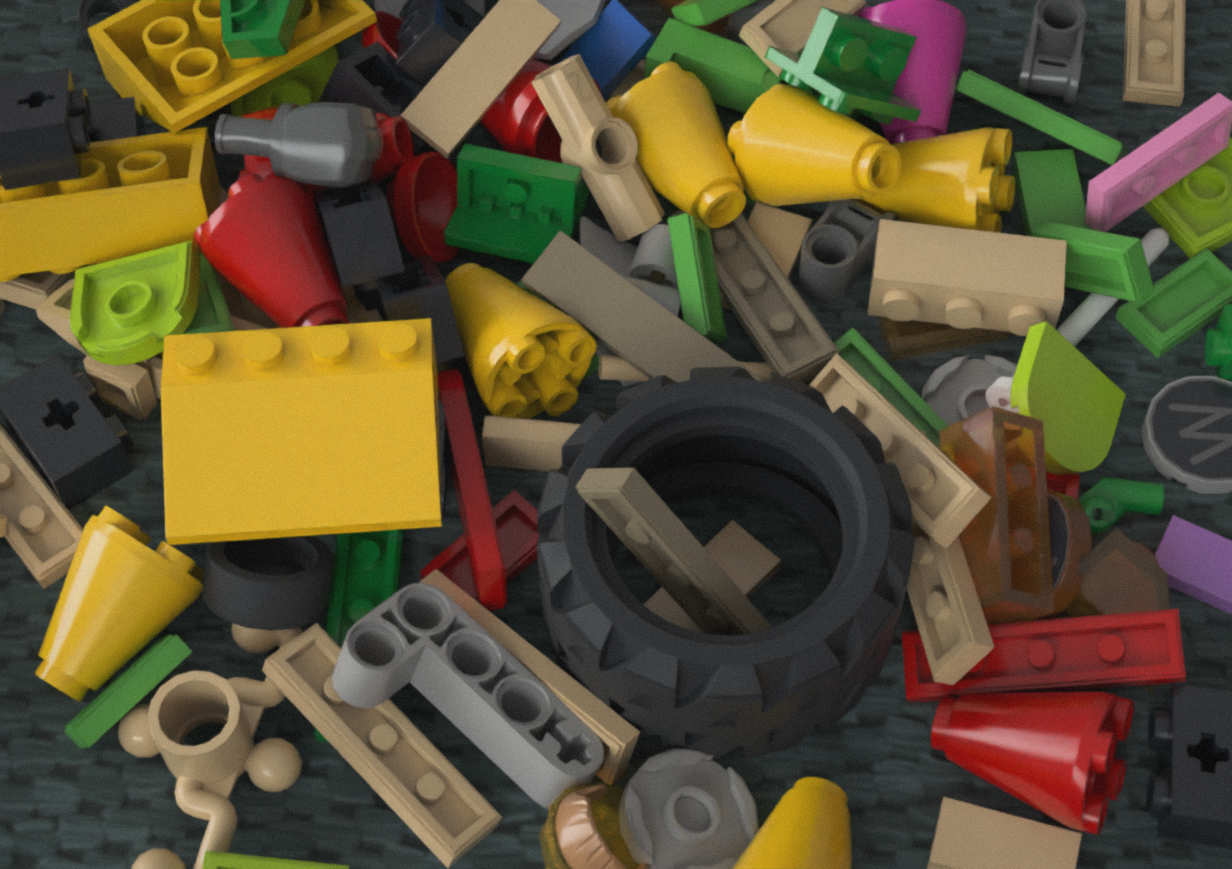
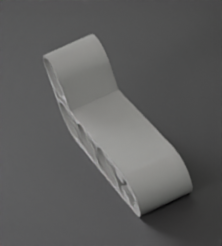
[331,583,604,811]

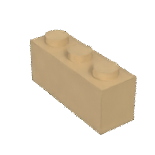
[867,219,1067,337]

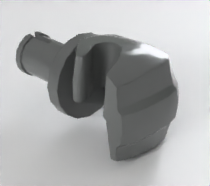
[215,102,384,188]

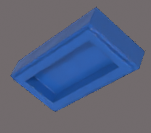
[557,0,657,101]

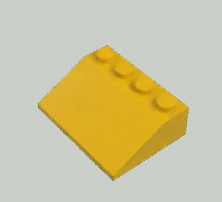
[87,0,377,133]
[161,318,442,545]

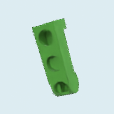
[643,18,813,114]

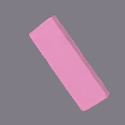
[1085,93,1232,232]

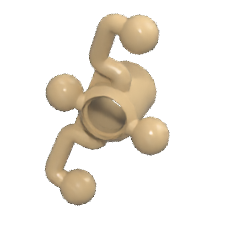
[118,623,304,869]

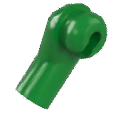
[1078,477,1164,534]

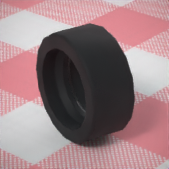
[203,535,335,631]

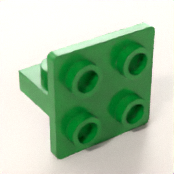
[765,7,921,125]
[444,143,590,264]

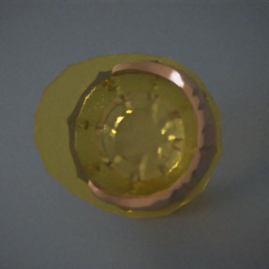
[539,783,649,869]

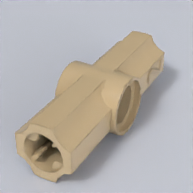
[531,54,665,241]

